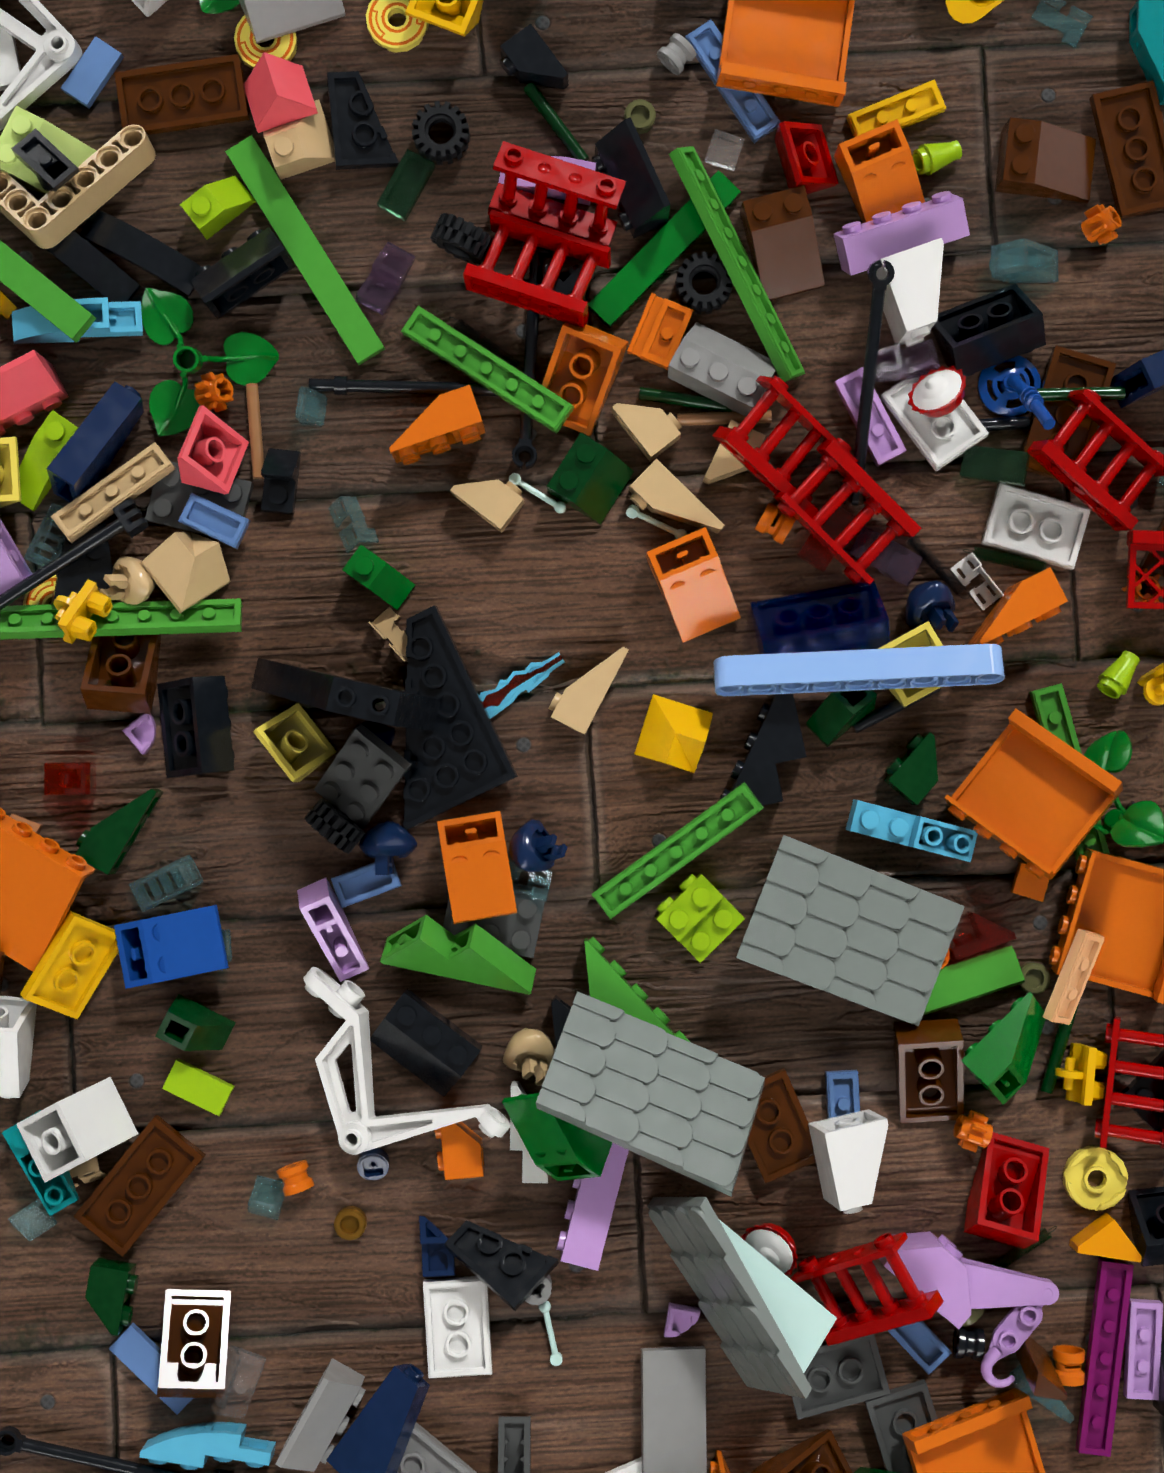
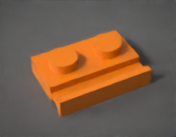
[627,293,694,370]

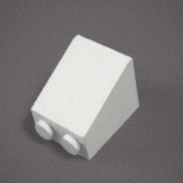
[876,238,944,347]
[0,995,37,1099]
[16,1077,138,1183]
[808,1109,888,1214]

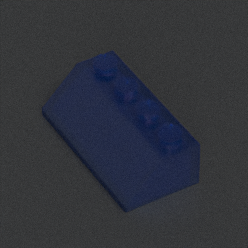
[750,581,890,654]

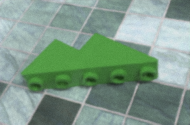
[380,915,536,995]
[584,936,690,1042]

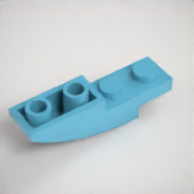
[12,297,143,344]
[846,799,978,862]
[139,1422,276,1470]

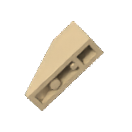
[629,458,725,534]
[548,647,629,735]

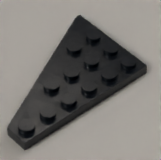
[403,605,518,830]

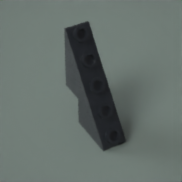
[719,694,807,806]

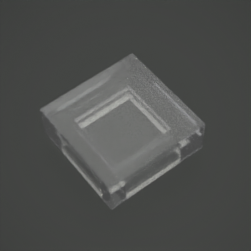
[705,129,745,172]

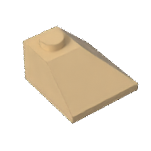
[263,99,335,180]

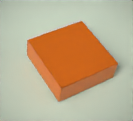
[1010,862,1050,902]

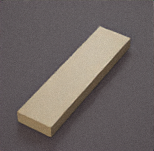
[51,442,175,544]

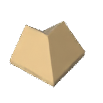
[141,532,230,613]

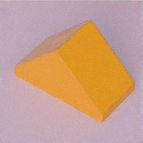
[1069,1212,1142,1262]

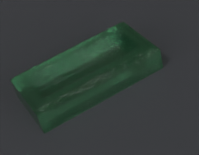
[377,149,436,221]
[960,446,1030,486]

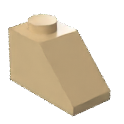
[612,403,682,462]
[703,420,766,485]
[450,479,525,533]

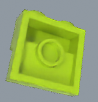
[655,873,745,963]

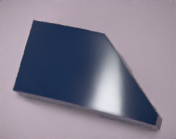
[419,1216,456,1277]

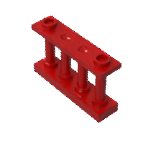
[488,141,626,247]
[463,209,611,328]
[712,376,858,518]
[1026,389,1164,531]
[773,440,922,585]
[1094,1017,1164,1149]
[791,1232,944,1346]

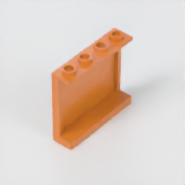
[716,0,855,107]
[944,708,1123,880]
[0,807,96,972]
[1049,848,1164,1004]
[902,1388,1045,1473]

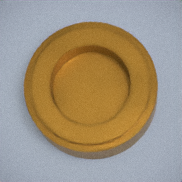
[334,1206,367,1240]

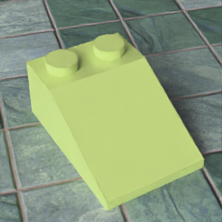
[0,106,96,196]

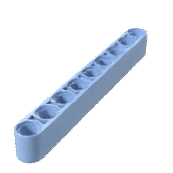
[713,644,1005,696]

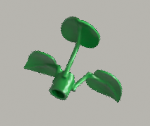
[141,288,279,436]
[1084,730,1164,847]

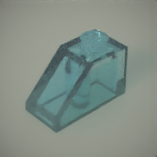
[989,238,1059,283]

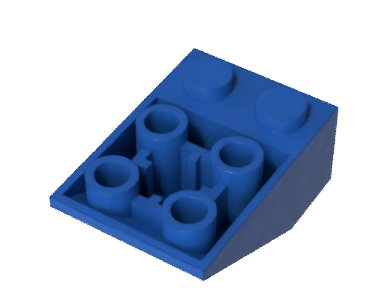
[114,905,229,989]

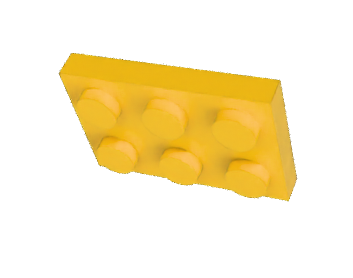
[20,911,119,1019]

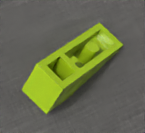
[19,410,78,512]

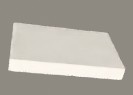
[880,359,989,472]
[981,482,1091,570]
[423,1276,493,1378]

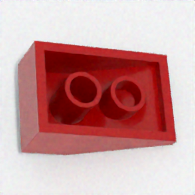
[964,1132,1050,1249]

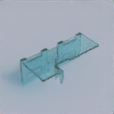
[1031,0,1093,47]
[329,496,379,553]
[509,862,553,901]

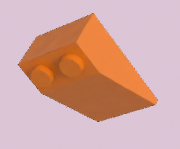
[542,322,629,436]

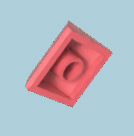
[244,52,318,133]
[177,405,249,495]

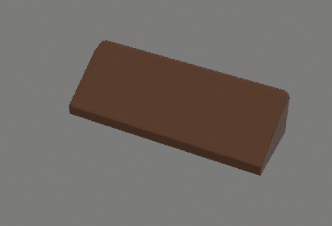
[1015,1337,1068,1401]

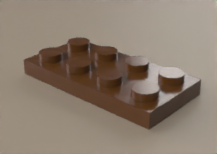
[114,54,250,135]
[1089,80,1164,219]
[1017,345,1117,480]
[73,1115,206,1257]

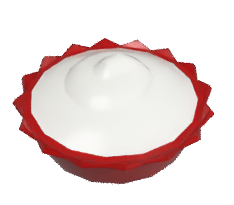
[908,366,966,418]
[741,1223,798,1275]

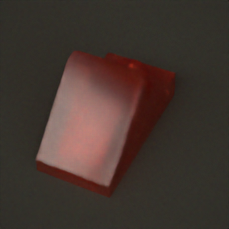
[44,762,96,795]
[949,911,1016,961]

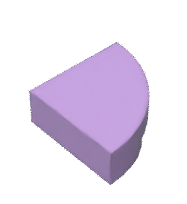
[122,713,156,755]
[663,1302,701,1337]

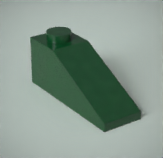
[75,789,163,875]

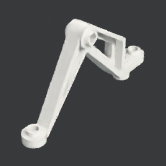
[0,0,82,131]
[303,967,511,1155]

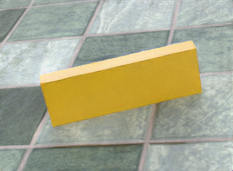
[846,79,946,137]

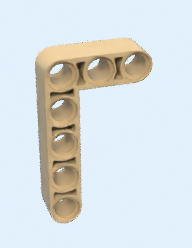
[0,124,156,249]

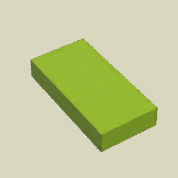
[162,1058,235,1116]

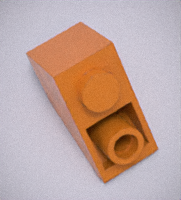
[435,1121,485,1180]

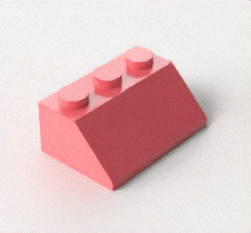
[0,350,69,437]

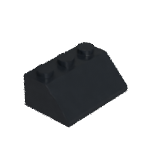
[592,117,671,239]
[190,227,295,319]
[932,283,1046,377]
[157,676,235,778]
[370,988,482,1097]
[1127,1186,1164,1267]

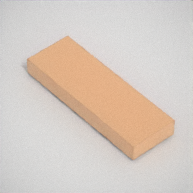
[1043,928,1105,1025]

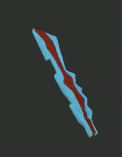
[480,652,565,719]

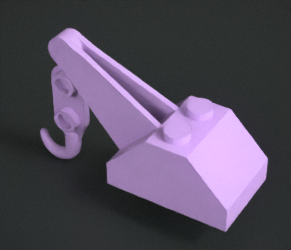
[879,1231,1059,1388]

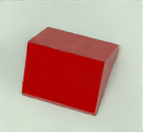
[774,121,839,194]

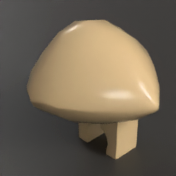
[99,556,156,605]
[503,1028,554,1086]

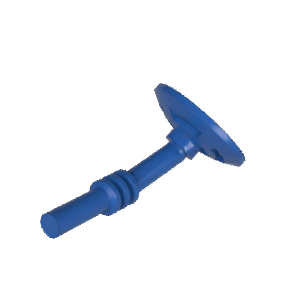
[978,356,1056,430]

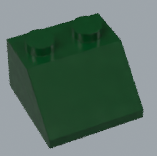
[547,433,634,525]

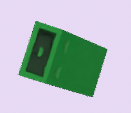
[961,992,1046,1105]
[502,1093,612,1181]

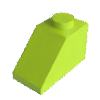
[180,176,256,240]

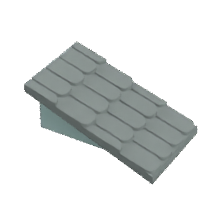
[736,835,965,1026]
[536,991,765,1197]
[648,1197,837,1399]

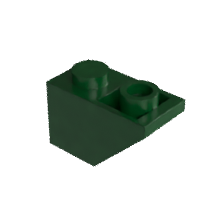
[806,690,877,747]
[884,732,938,805]
[155,994,236,1051]
[85,1258,139,1336]

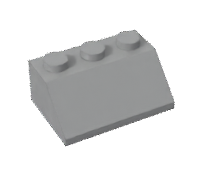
[239,0,345,44]
[668,322,777,416]
[275,1358,366,1472]

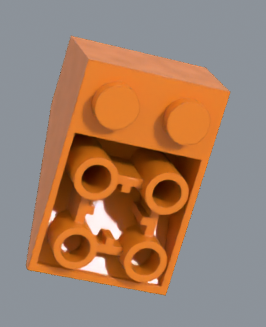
[834,119,925,223]
[389,385,486,465]
[645,527,741,643]
[967,567,1068,645]
[437,811,517,924]

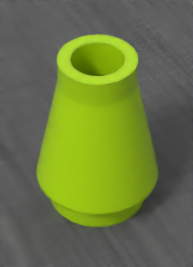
[912,140,962,176]
[1097,651,1140,699]

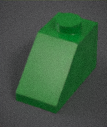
[342,544,416,611]

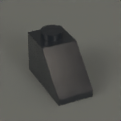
[499,24,569,89]

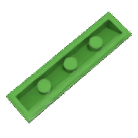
[904,945,1025,1022]

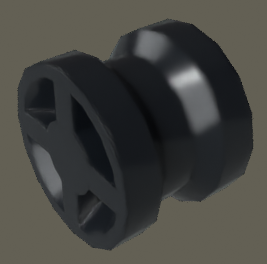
[952,1326,985,1361]

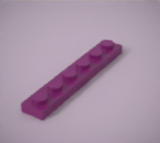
[1075,1258,1134,1457]

